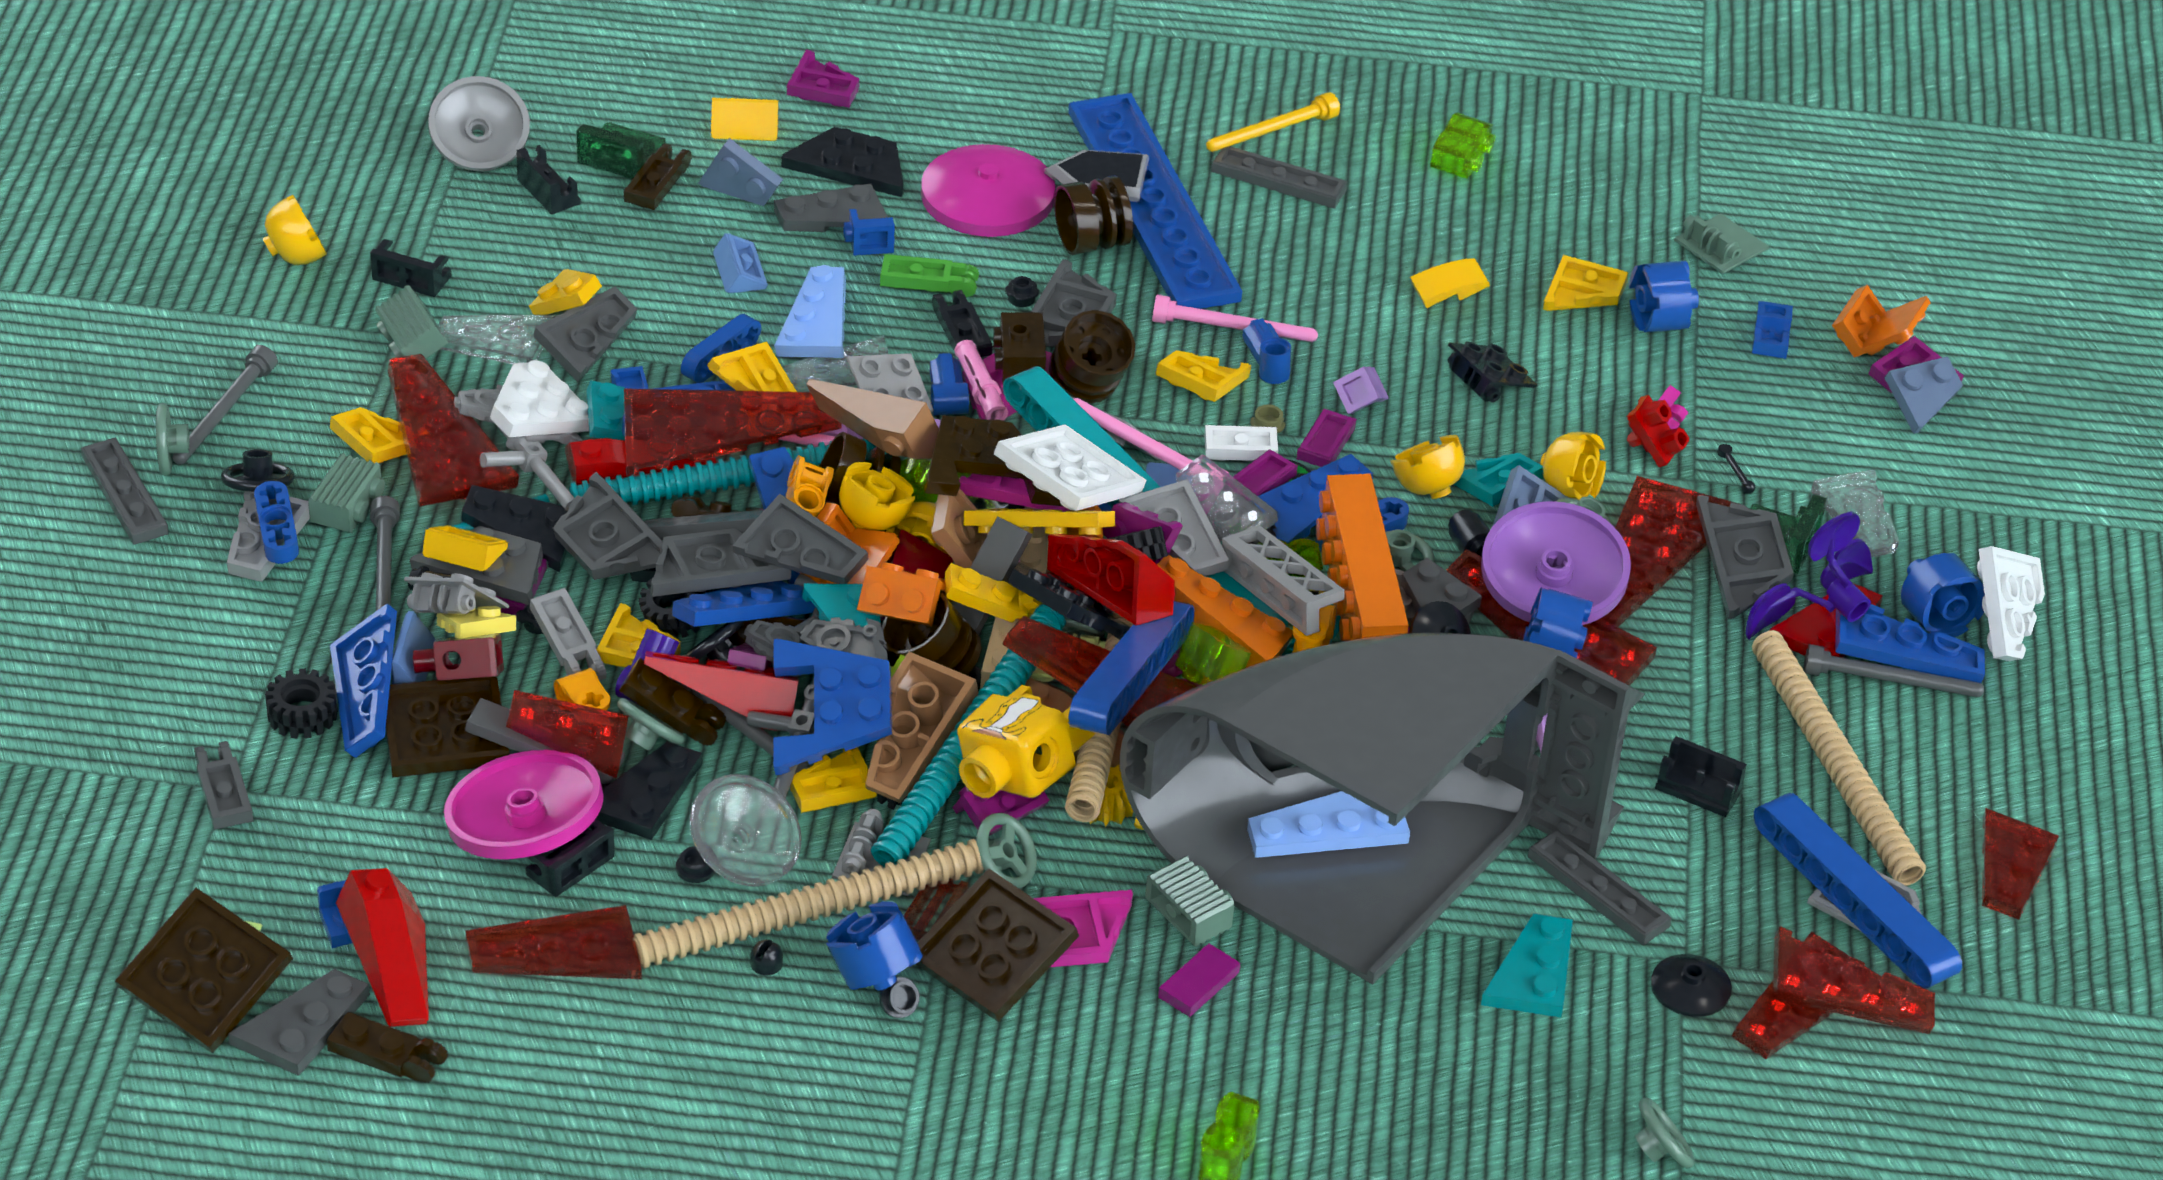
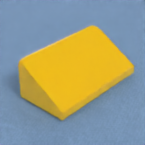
[711,97,778,141]
[422,525,509,571]

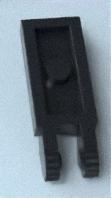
[932,290,993,360]

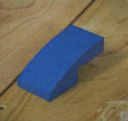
[1752,301,1793,359]

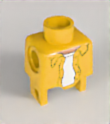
[957,685,1096,798]

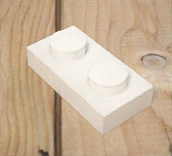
[1204,425,1278,461]

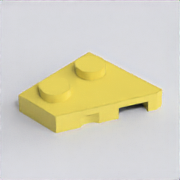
[437,606,516,639]

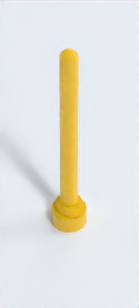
[1206,92,1340,152]

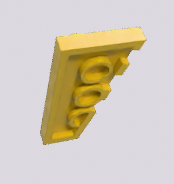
[964,508,1115,535]

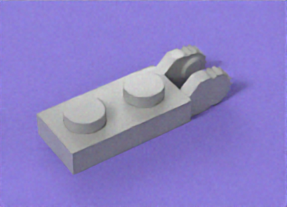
[529,588,607,681]

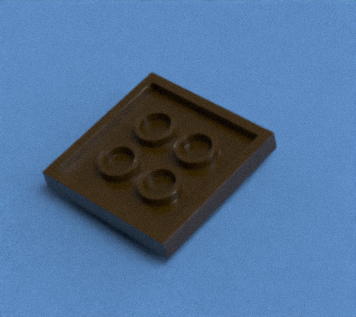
[386,676,510,778]
[916,868,1079,1022]
[115,887,293,1054]

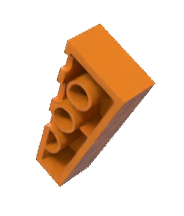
[1157,555,1293,674]

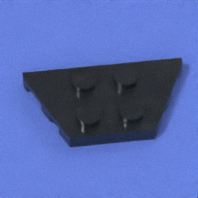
[781,127,904,197]
[1007,562,1130,640]

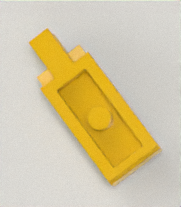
[945,563,1043,623]

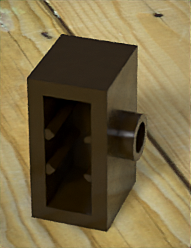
[993,312,1046,384]

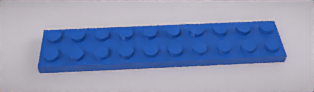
[1068,93,1242,309]

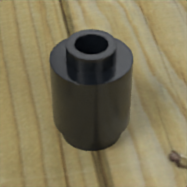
[1448,510,1490,562]

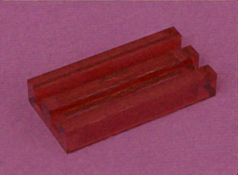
[904,878,968,940]

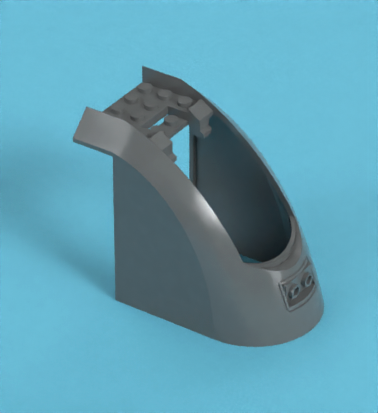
[1120,633,1645,985]

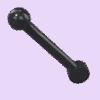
[1717,444,1756,494]

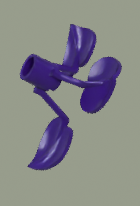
[1745,511,1873,640]

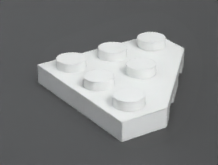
[490,360,589,437]
[1977,546,2045,661]

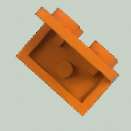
[1832,285,1931,358]
[799,502,900,584]
[857,562,946,626]

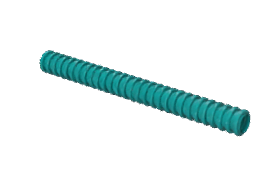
[569,438,887,506]
[871,604,1066,867]

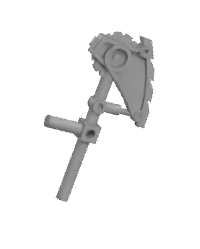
[454,384,583,512]

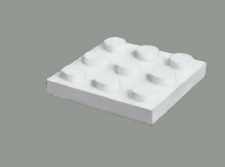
[994,425,1147,511]

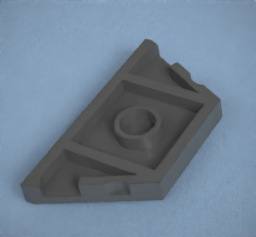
[1031,259,1117,347]
[553,472,662,580]
[1696,495,1793,619]
[410,526,543,606]
[650,528,791,597]

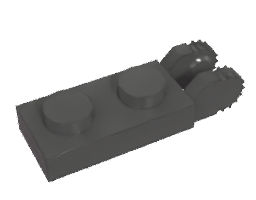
[194,741,253,830]

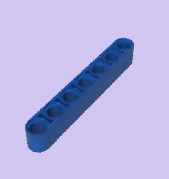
[1069,601,1195,735]
[1754,793,1962,989]

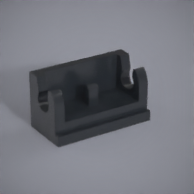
[516,145,581,215]
[370,239,452,297]
[1655,736,1747,817]
[526,819,615,897]

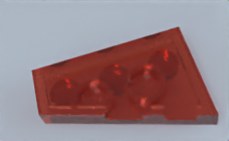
[506,690,629,778]
[1982,808,2059,920]

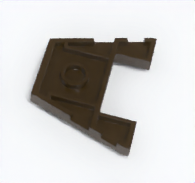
[924,415,1063,506]

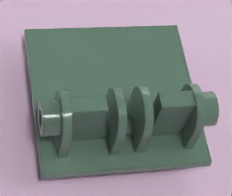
[1674,213,1769,274]

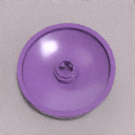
[1481,501,1631,625]

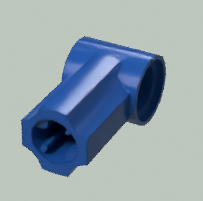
[1243,318,1291,384]
[930,353,969,415]

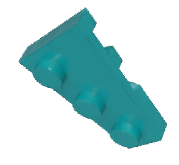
[1481,913,1573,1017]

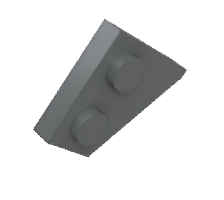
[1401,558,1482,617]

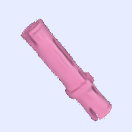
[954,340,1008,421]

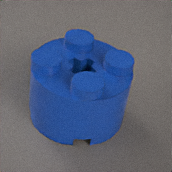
[1629,261,1699,333]
[1901,553,1985,637]
[1523,587,1593,658]
[826,901,923,991]

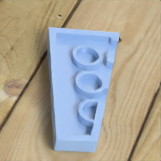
[774,265,846,358]
[1247,791,1410,858]

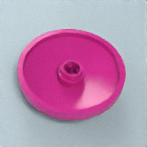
[921,144,1055,237]
[444,750,604,859]

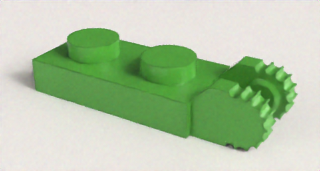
[880,254,979,298]

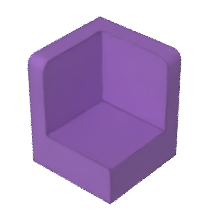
[1333,366,1389,414]

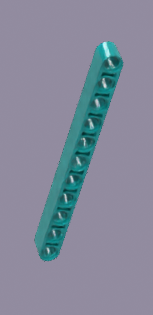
[1003,366,1288,627]

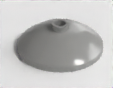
[428,76,530,171]

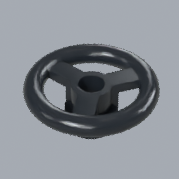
[221,449,295,492]
[684,621,744,661]

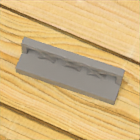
[1222,525,1344,636]

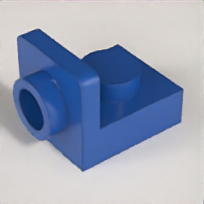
[843,209,895,256]
[317,880,353,948]

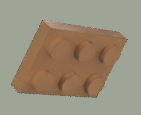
[931,488,988,568]

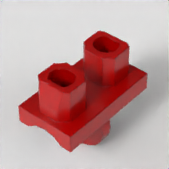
[1626,394,1689,467]

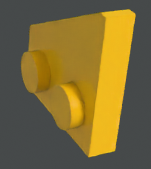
[596,603,681,677]

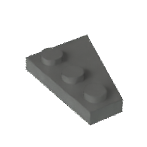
[774,184,888,232]
[533,286,637,382]
[732,494,869,584]
[228,969,370,1076]

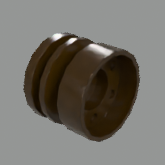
[1054,175,1133,256]
[1049,310,1136,404]
[819,432,901,508]
[882,592,982,675]

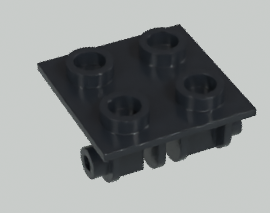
[1448,341,1537,403]

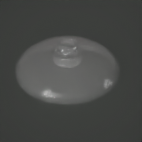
[690,774,802,887]

